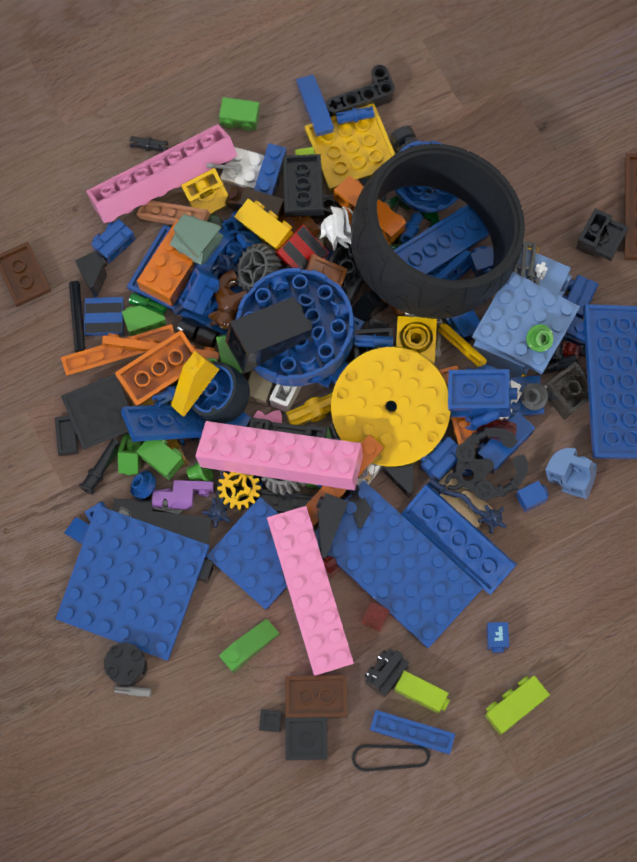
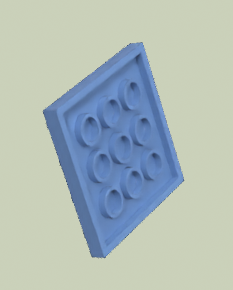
[472,272,580,375]

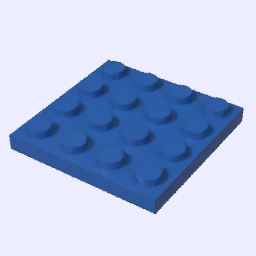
[206,497,287,610]

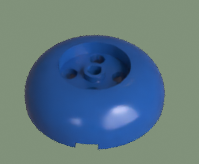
[394,140,459,213]

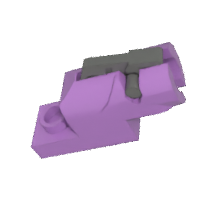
[152,480,215,514]

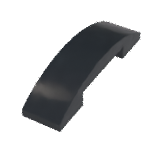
[249,417,328,438]

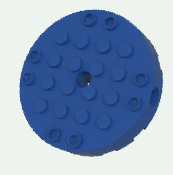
[235,268,355,387]

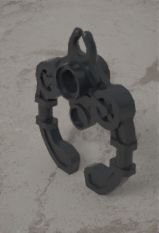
[444,426,529,500]

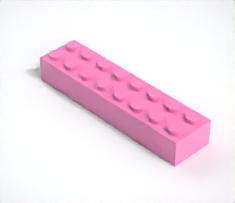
[86,124,238,224]
[196,421,364,490]
[267,506,354,676]

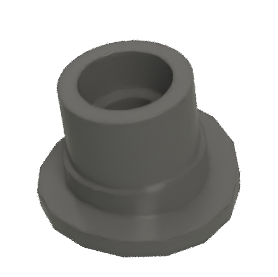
[521,383,548,410]

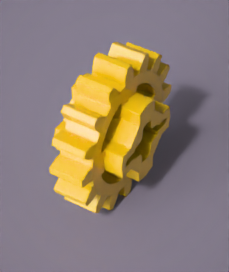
[217,472,261,510]

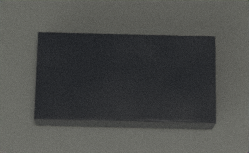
[55,416,79,457]

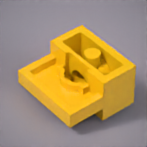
[181,168,228,214]

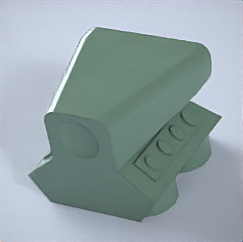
[170,214,224,265]

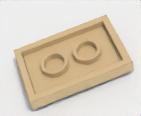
[434,470,492,528]

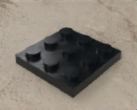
[61,374,129,450]

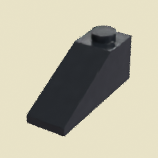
[316,493,348,559]

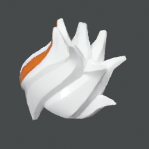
[319,206,353,250]

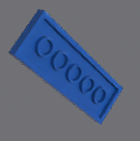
[394,204,490,275]
[401,484,517,595]

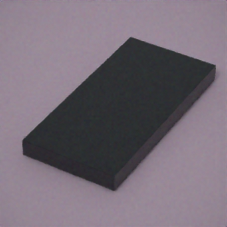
[283,154,323,217]
[131,509,211,558]

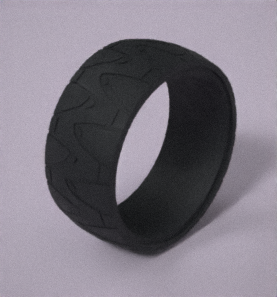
[351,144,525,319]

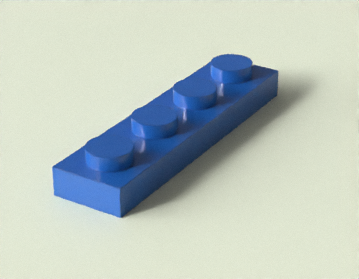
[370,710,455,755]

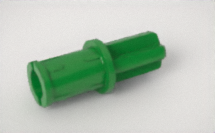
[129,292,167,316]

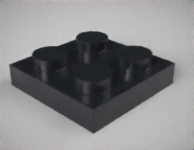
[285,717,327,761]

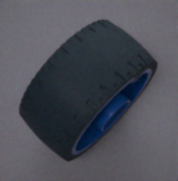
[191,362,250,424]

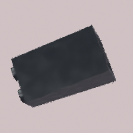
[225,297,312,373]

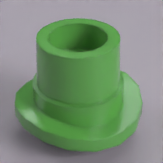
[526,324,554,352]
[187,462,214,482]

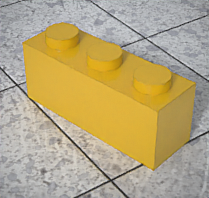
[234,199,293,250]

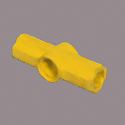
[285,393,333,426]

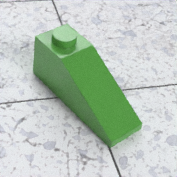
[219,619,280,674]

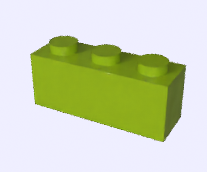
[485,676,550,736]

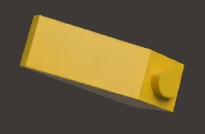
[171,351,220,417]

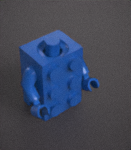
[448,364,518,431]

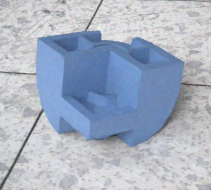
[546,448,597,499]

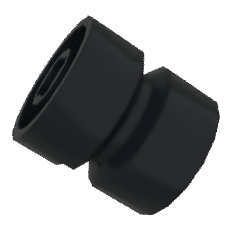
[390,125,418,153]

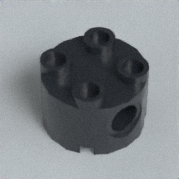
[104,643,147,687]

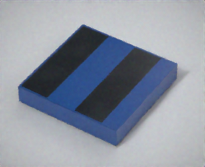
[84,297,124,336]

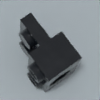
[576,208,629,261]
[365,648,410,698]

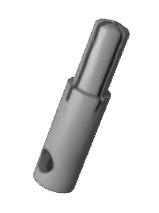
[114,686,152,697]

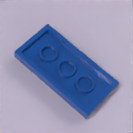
[121,404,205,442]

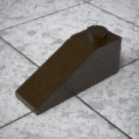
[225,187,284,217]

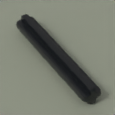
[69,281,85,353]

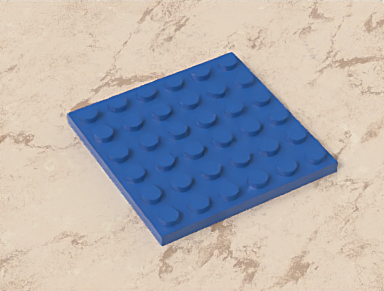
[56,505,210,661]

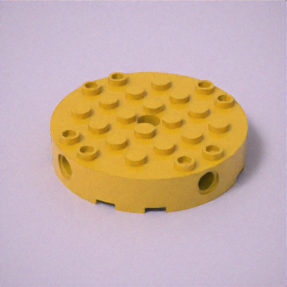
[331,346,451,467]

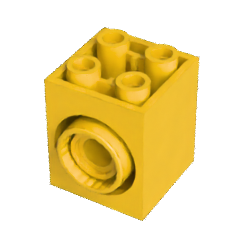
[396,316,437,364]

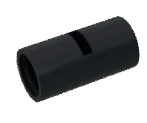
[176,317,219,348]

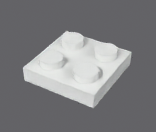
[220,147,264,190]

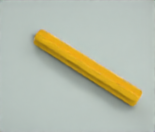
[438,324,487,367]

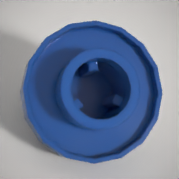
[130,471,156,500]

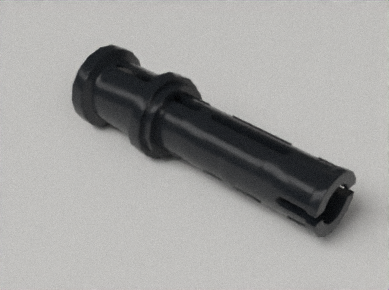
[78,438,121,495]

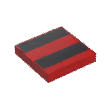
[276,225,329,270]

